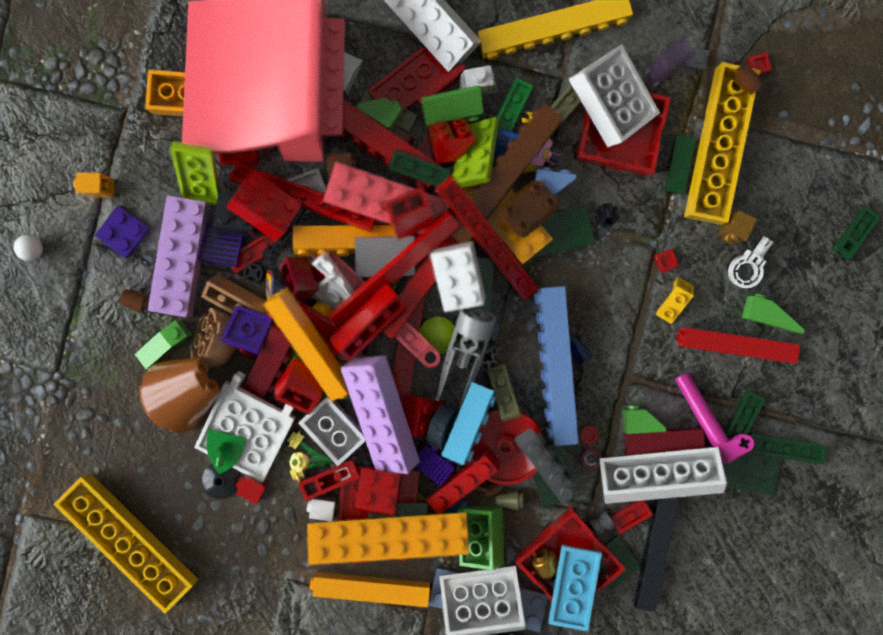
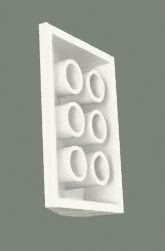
[569,45,660,147]
[439,566,525,635]

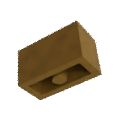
[717,211,757,245]

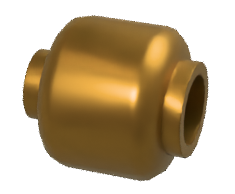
[532,548,559,578]

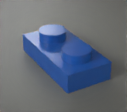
[492,128,519,168]

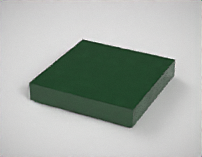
[598,535,641,590]

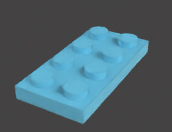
[548,545,602,631]

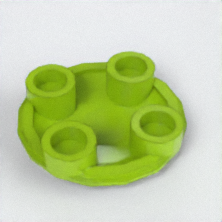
[419,316,457,354]

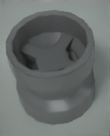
[589,511,616,538]

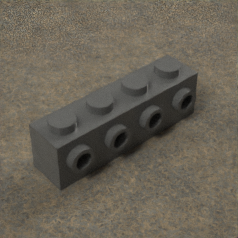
[514,428,578,504]

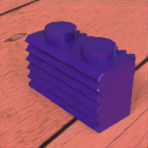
[415,443,456,487]

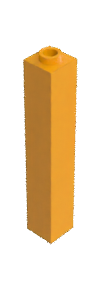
[264,288,349,401]
[310,572,430,607]

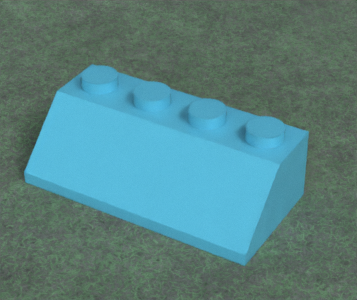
[442,382,497,465]

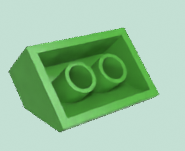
[421,85,483,131]
[458,506,504,570]

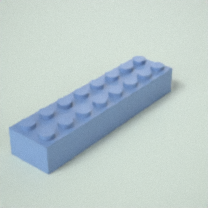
[534,286,578,446]

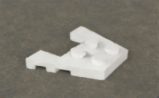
[312,252,355,309]

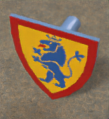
[265,270,286,301]

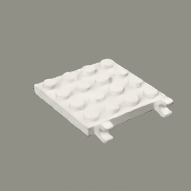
[194,371,296,483]

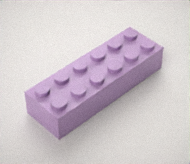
[148,196,211,317]
[341,356,420,474]

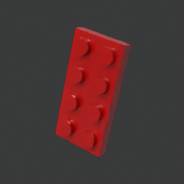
[368,45,450,113]

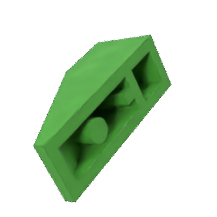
[742,293,805,334]
[135,320,193,369]

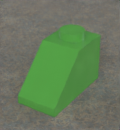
[356,98,403,132]
[622,405,666,434]

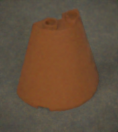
[139,357,221,433]

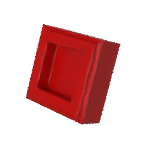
[747,52,773,75]
[653,248,679,273]

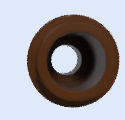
[733,65,763,95]
[120,289,150,313]

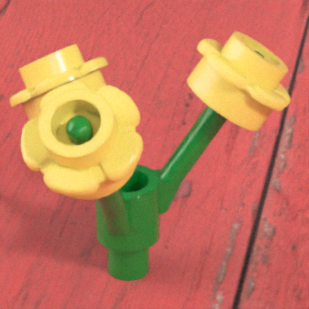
[287,431,333,482]

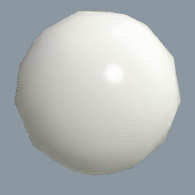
[14,235,43,261]

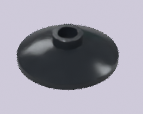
[202,464,240,499]

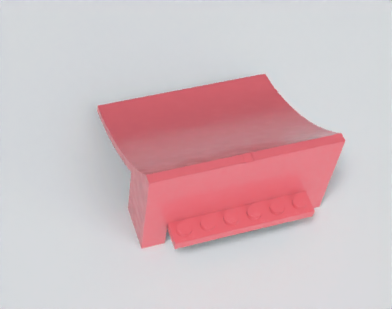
[182,0,345,162]

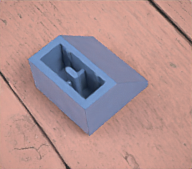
[532,167,576,196]

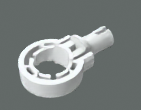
[728,236,774,288]

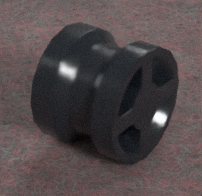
[244,264,266,283]

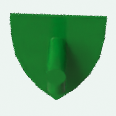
[206,428,246,474]

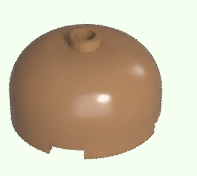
[191,308,237,368]

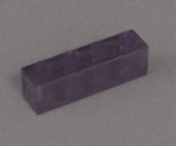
[645,36,695,88]

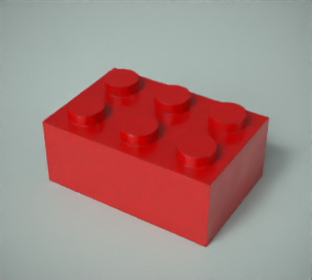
[226,170,302,241]

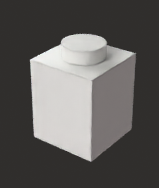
[307,496,337,522]

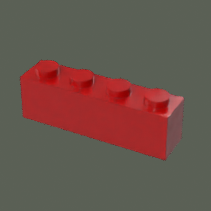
[329,284,407,362]
[426,449,501,515]

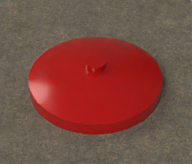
[471,409,545,485]

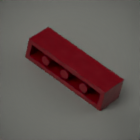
[243,323,295,399]
[623,427,705,456]

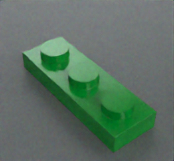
[497,77,533,134]

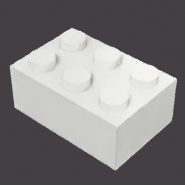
[431,241,486,312]
[299,396,366,466]

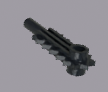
[261,207,307,264]

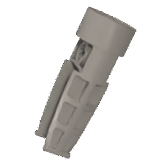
[435,307,496,408]

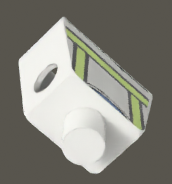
[458,66,497,95]

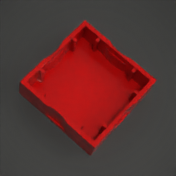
[575,93,671,177]
[514,506,626,602]

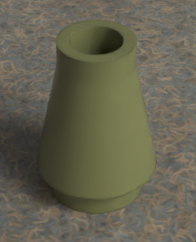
[496,491,524,510]

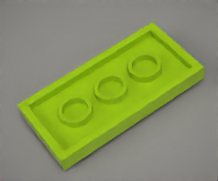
[452,117,499,188]
[170,142,220,206]

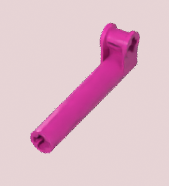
[675,372,754,465]

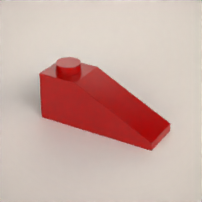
[298,460,360,502]

